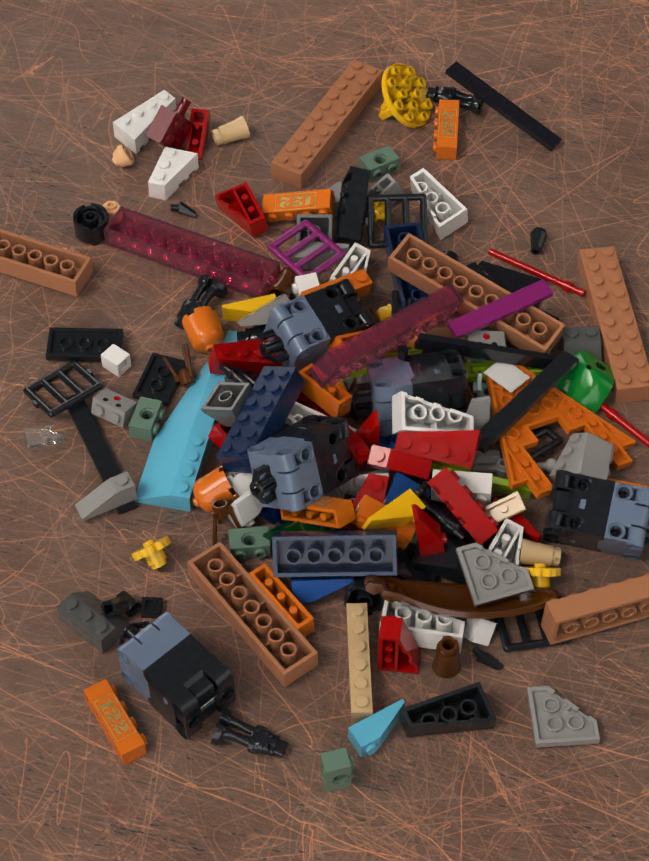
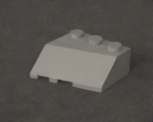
[549,432,614,480]

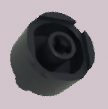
[73,203,110,246]

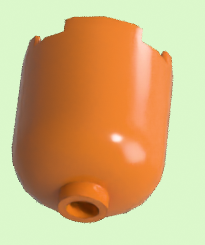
[182,306,224,353]
[192,465,240,513]

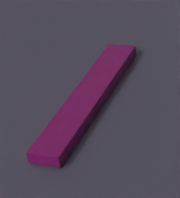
[447,279,553,339]

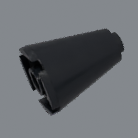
[344,576,385,616]

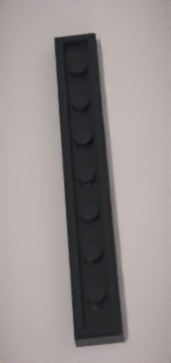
[445,61,562,151]
[414,333,558,369]
[478,351,579,454]
[66,394,137,515]

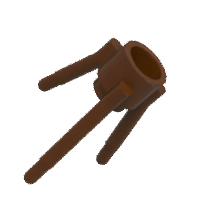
[163,343,195,386]
[212,499,242,546]

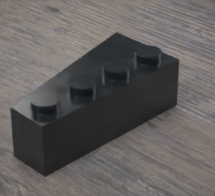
[334,166,371,248]
[399,682,497,737]

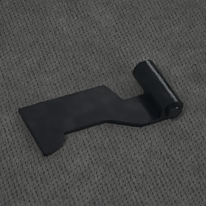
[442,250,546,308]

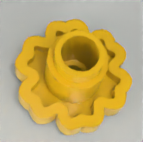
[131,536,171,570]
[523,563,561,588]

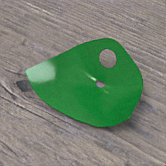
[556,351,614,414]

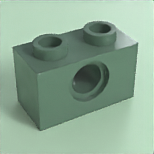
[359,145,400,182]
[128,396,165,442]
[228,526,271,561]
[320,747,354,793]

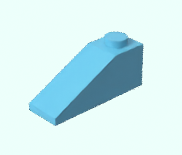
[348,699,405,758]

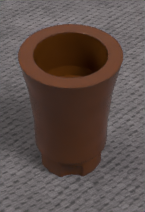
[266,267,298,300]
[432,636,461,679]

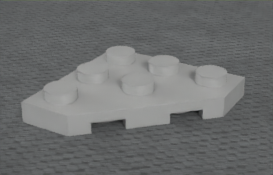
[456,543,534,607]
[527,686,600,748]

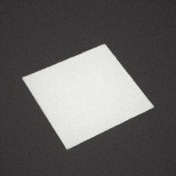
[483,362,530,393]

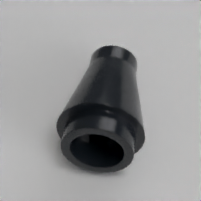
[530,227,548,255]

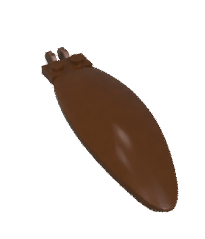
[364,575,560,619]

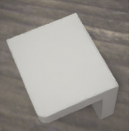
[101,344,131,377]
[464,618,496,646]

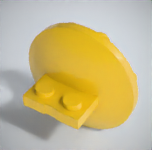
[378,63,433,128]

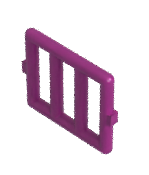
[268,220,346,276]

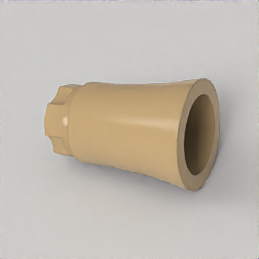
[211,115,250,146]
[519,538,561,567]

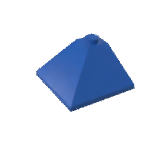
[291,576,353,604]

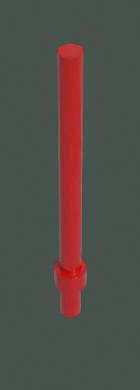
[488,248,586,297]
[599,402,649,448]

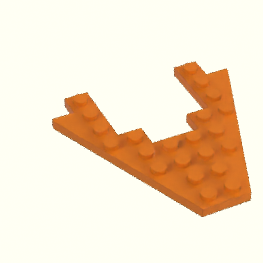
[486,365,636,499]

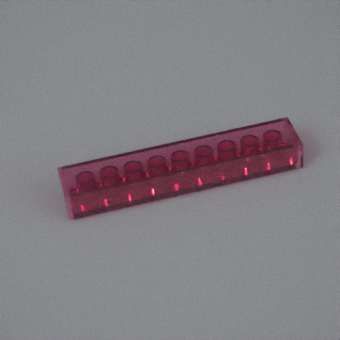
[104,207,280,298]
[309,283,464,389]

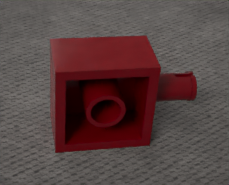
[145,97,193,149]

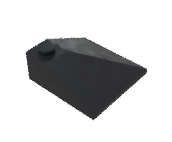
[410,515,477,584]

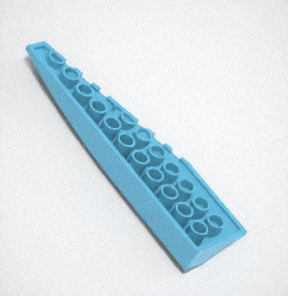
[135,330,238,512]

